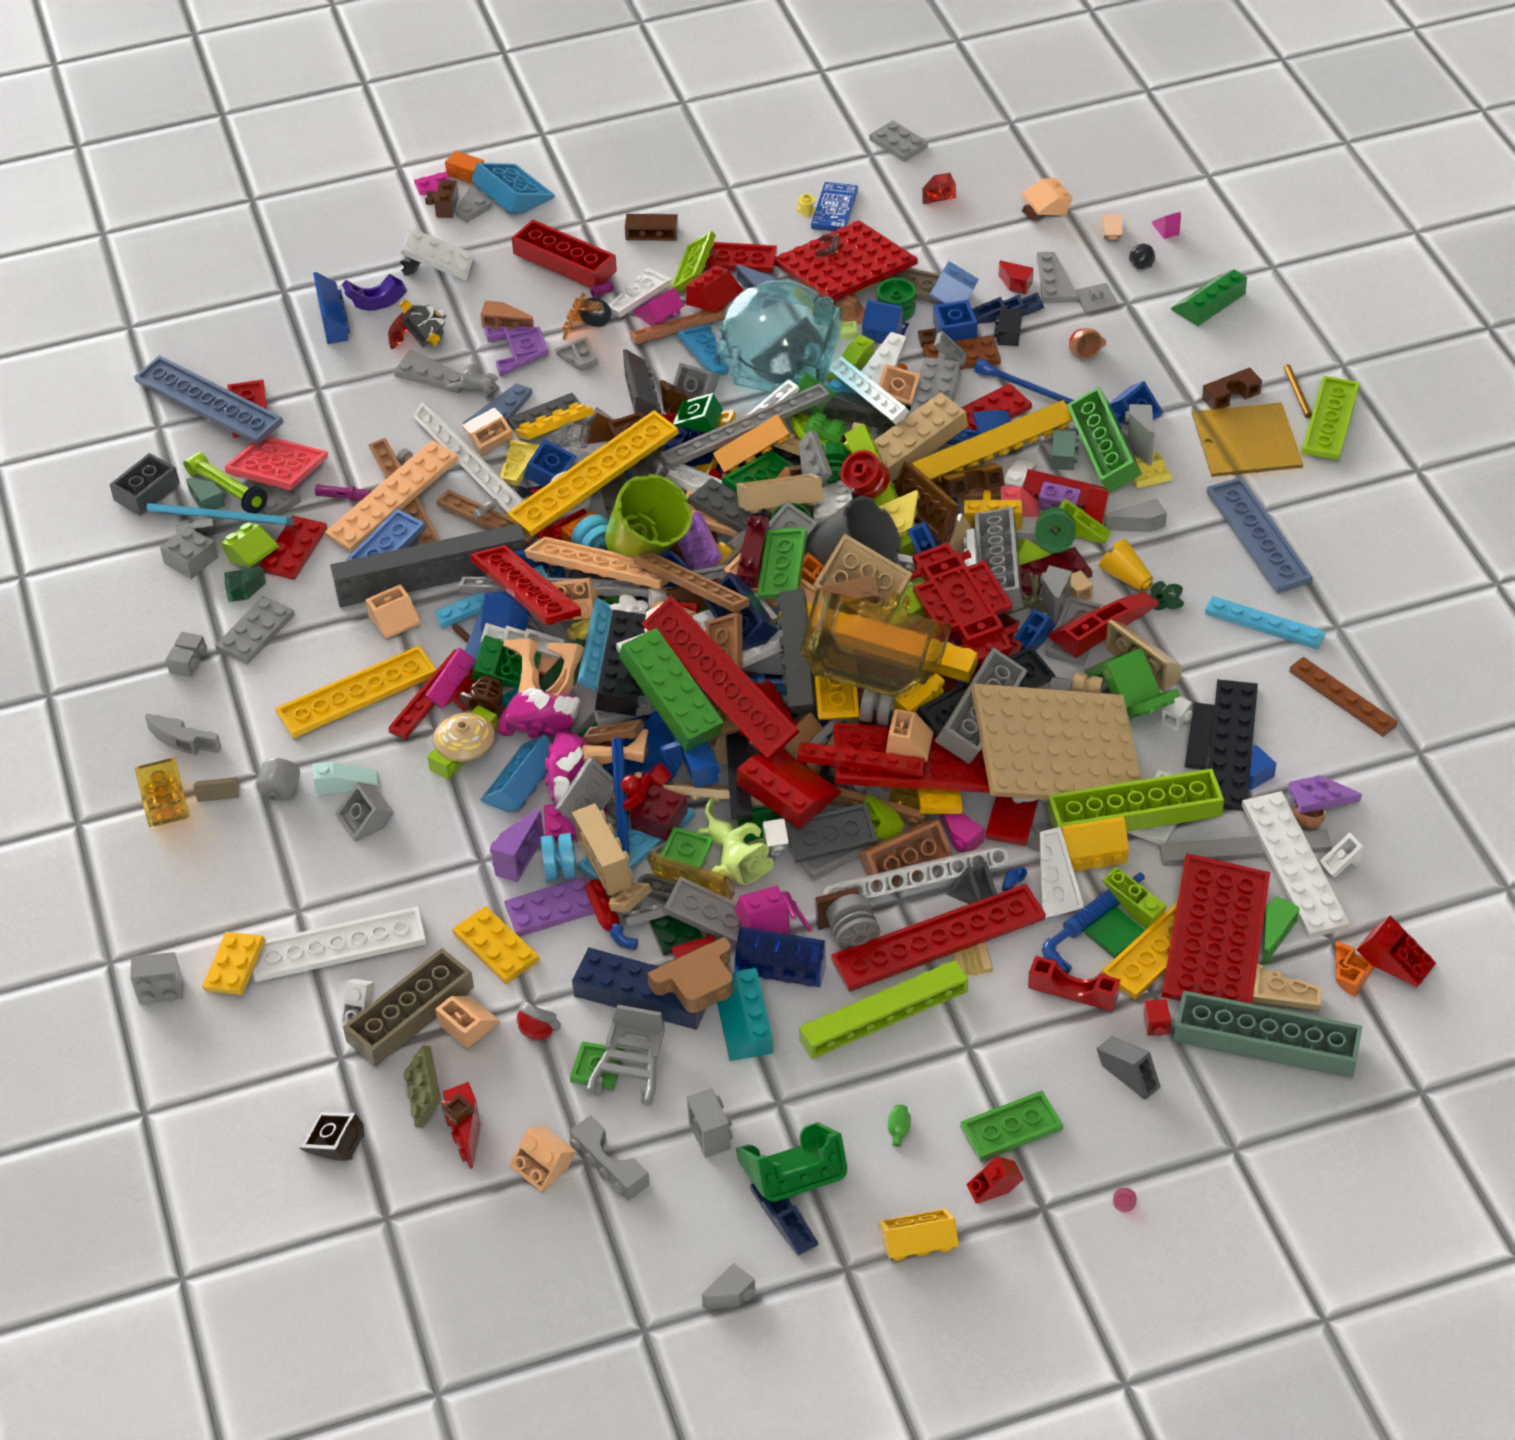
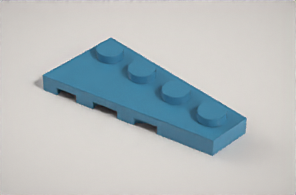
[678,323,729,376]

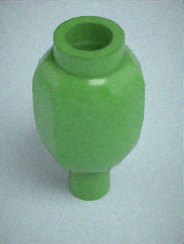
[888,1105,911,1147]

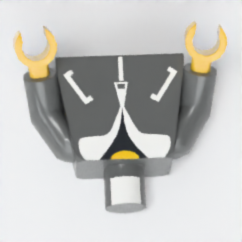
[398,299,446,348]

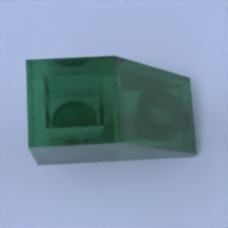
[224,567,266,602]

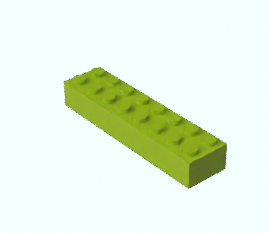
[1047,769,1224,832]

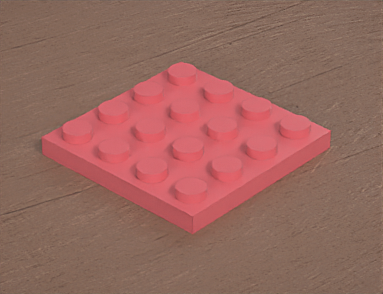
[225,436,328,491]

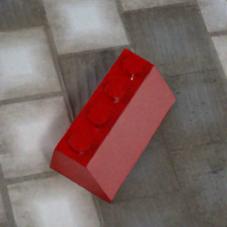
[1023,469,1107,510]

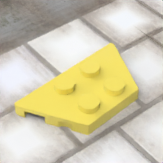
[878,490,920,537]

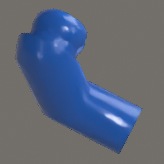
[610,923,638,950]

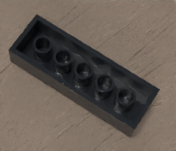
[595,609,646,716]

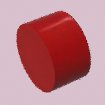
[647,762,672,787]

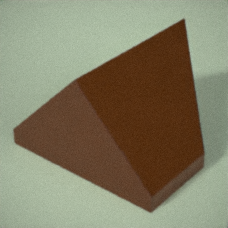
[580,407,615,445]

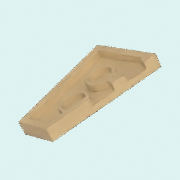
[1253,963,1322,1011]

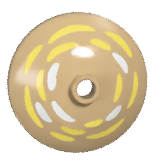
[433,713,495,762]

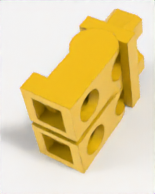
[894,673,945,717]

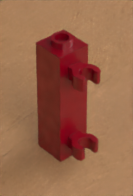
[736,515,770,588]

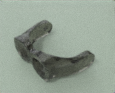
[814,235,840,257]

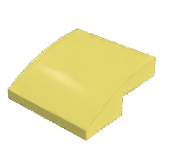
[1131,452,1172,489]

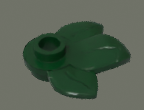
[1150,581,1184,610]

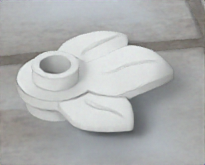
[609,594,649,614]

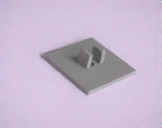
[1075,283,1119,314]

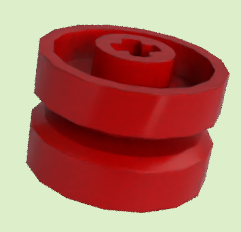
[840,450,890,499]

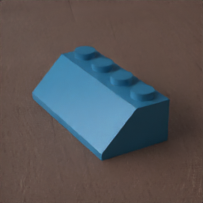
[480,734,553,812]

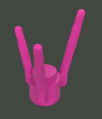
[781,891,812,931]

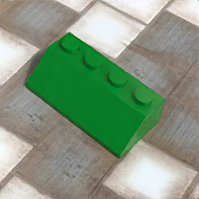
[1171,269,1247,326]

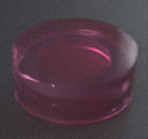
[1113,1188,1137,1212]

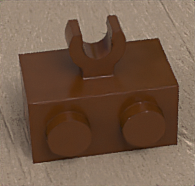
[425,180,459,218]

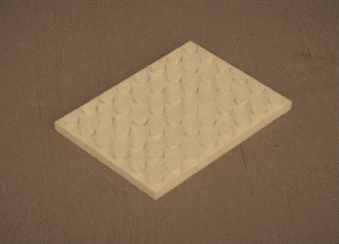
[971,683,1142,800]

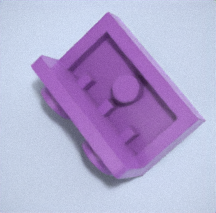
[1039,482,1080,511]

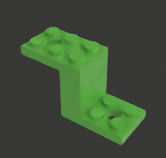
[1084,648,1181,719]

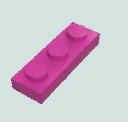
[425,648,476,708]

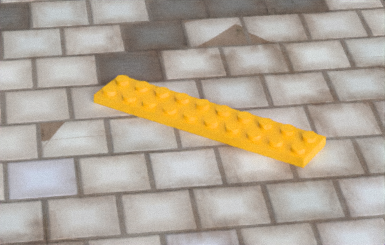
[507,410,679,537]

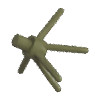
[1004,573,1046,616]

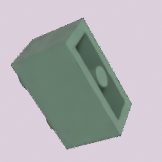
[1051,430,1079,470]

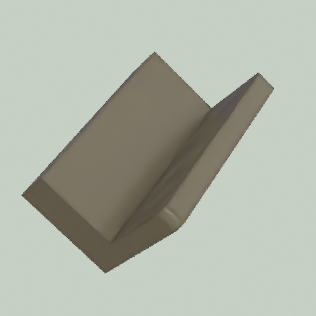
[193,777,239,802]

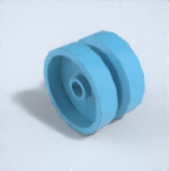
[571,514,609,551]
[541,833,576,882]

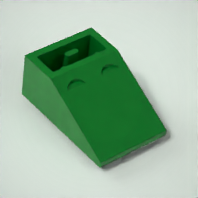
[470,635,542,689]

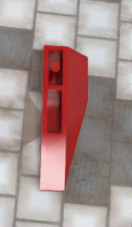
[1048,592,1159,658]

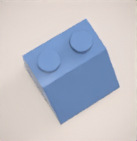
[929,261,979,304]

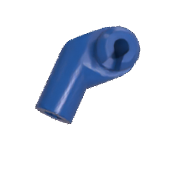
[1002,867,1028,892]

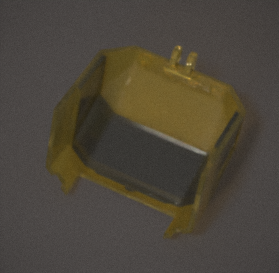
[800,589,952,699]

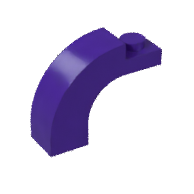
[342,274,407,311]

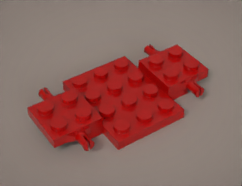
[910,542,1018,664]

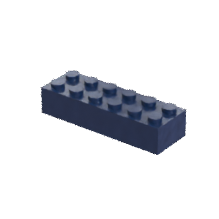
[572,947,706,1030]

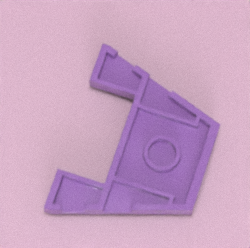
[484,327,548,376]

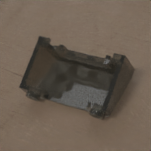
[823,391,905,435]

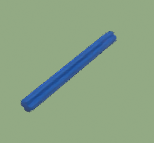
[611,738,629,854]

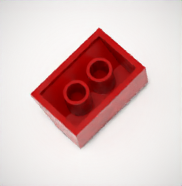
[686,266,744,313]

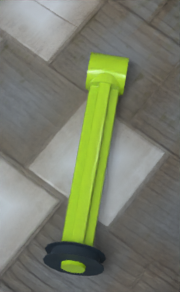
[183,451,268,514]

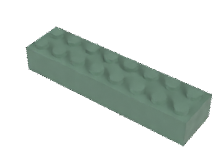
[1173,991,1363,1078]

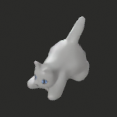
[446,364,500,398]

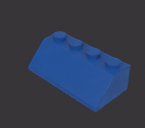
[313,272,350,344]

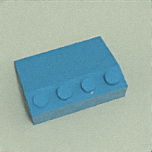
[471,163,555,214]

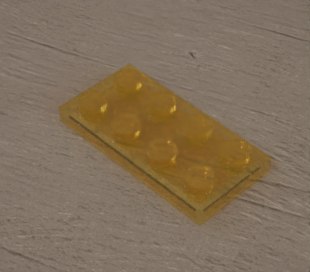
[647,852,735,900]

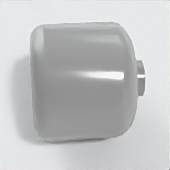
[257,758,300,801]

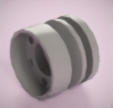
[826,894,880,950]

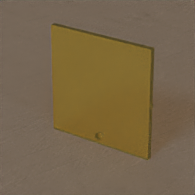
[1192,402,1303,477]

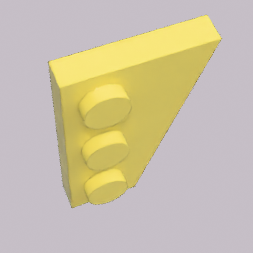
[500,440,540,486]

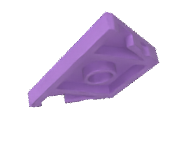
[1288,776,1362,814]

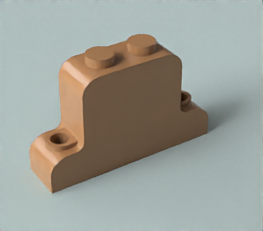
[647,937,733,1013]

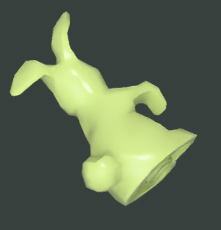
[696,797,774,886]

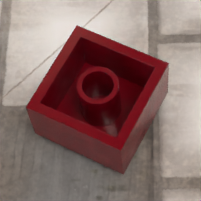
[630,784,688,841]

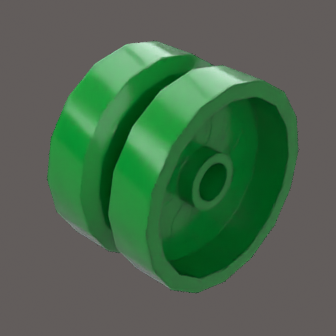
[877,278,916,321]

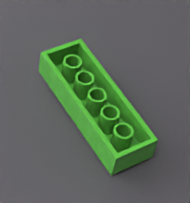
[1067,386,1143,493]
[619,628,724,752]

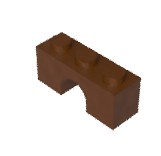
[1202,367,1262,412]
[941,463,1005,498]

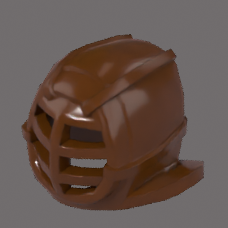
[458,675,506,717]

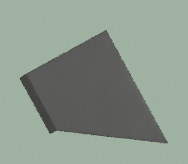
[946,861,997,904]

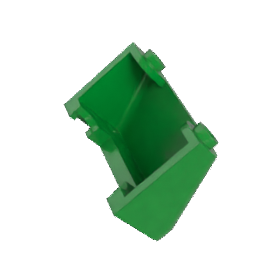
[736,1122,847,1202]

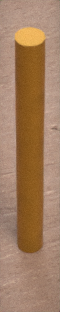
[1284,364,1312,418]

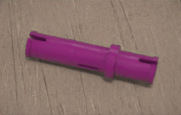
[315,484,372,501]

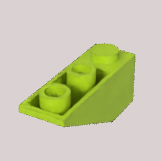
[1102,867,1166,929]

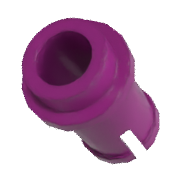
[590,280,614,298]

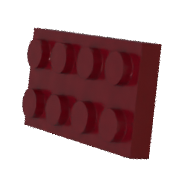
[1020,547,1093,600]

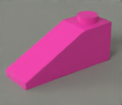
[937,813,984,853]

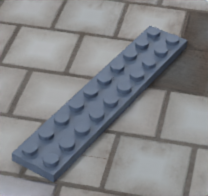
[134,355,284,445]

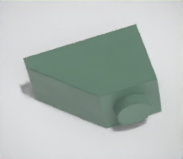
[186,478,225,510]

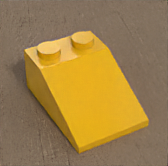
[812,659,859,720]

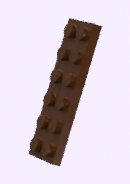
[894,461,960,542]

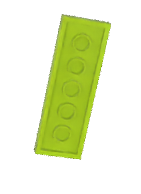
[1302,376,1360,460]

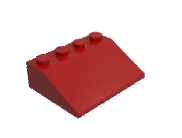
[736,749,841,830]

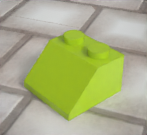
[220,523,279,568]

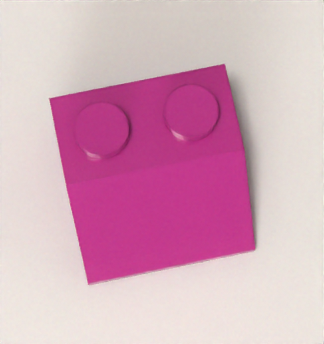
[633,288,685,326]
[734,885,791,945]

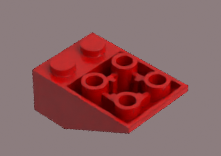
[1356,915,1436,987]
[441,1082,481,1169]

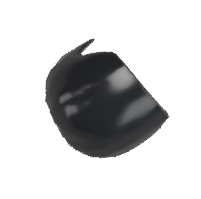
[1129,243,1156,269]
[400,256,421,275]

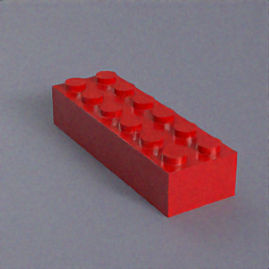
[511,219,617,288]

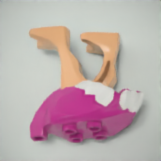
[497,639,584,738]
[545,729,648,802]

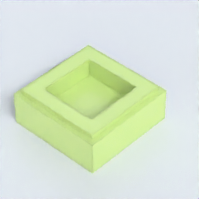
[838,321,858,339]

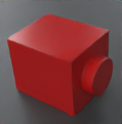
[1143,999,1171,1036]

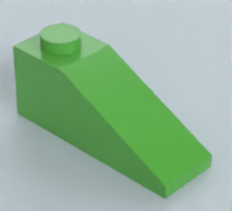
[1263,896,1300,964]

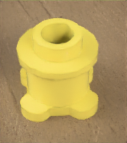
[797,193,816,217]

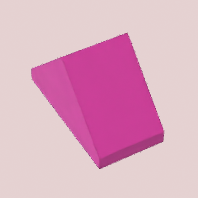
[1152,212,1181,239]

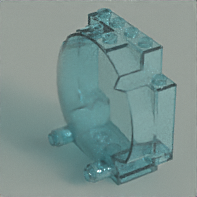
[715,280,842,393]

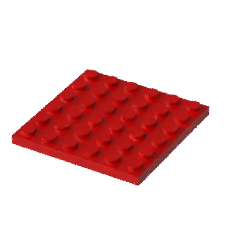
[775,220,918,303]

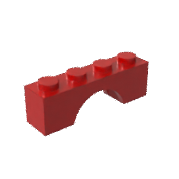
[1028,956,1121,1012]

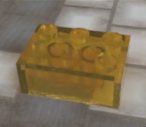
[135,757,190,828]

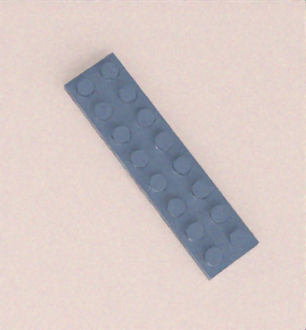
[1207,477,1313,593]

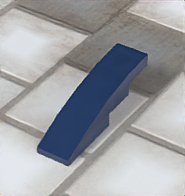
[972,292,1044,324]
[750,1183,819,1256]

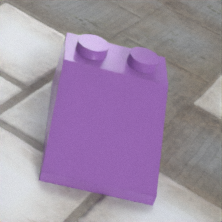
[490,809,544,882]

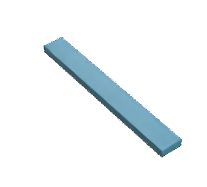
[147,503,294,526]

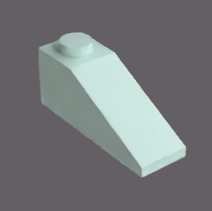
[312,762,378,795]

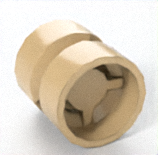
[1071,672,1104,693]

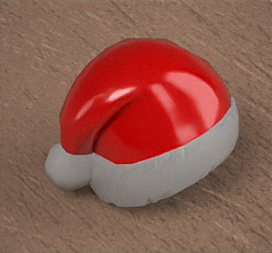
[517,1000,561,1040]

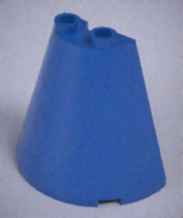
[602,711,683,783]

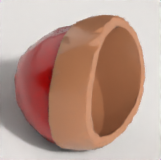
[1069,328,1106,359]

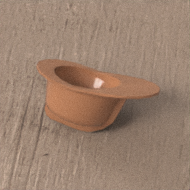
[832,293,865,325]

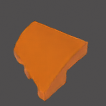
[1335,941,1375,997]

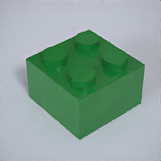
[673,393,723,441]

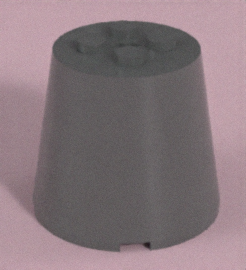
[805,496,901,566]

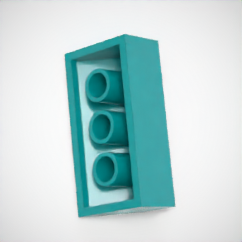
[717,968,773,1061]

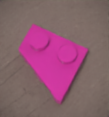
[414,172,450,195]

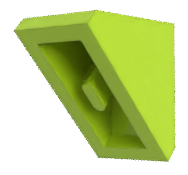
[1018,539,1050,565]

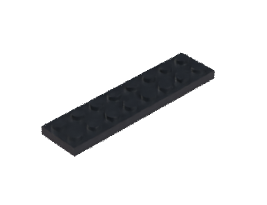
[916,645,1056,737]
[1208,679,1258,811]

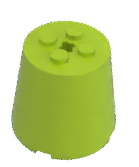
[605,474,692,557]

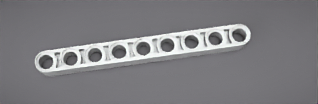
[822,846,1008,899]

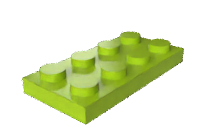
[670,231,716,292]

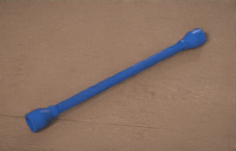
[974,359,1123,424]

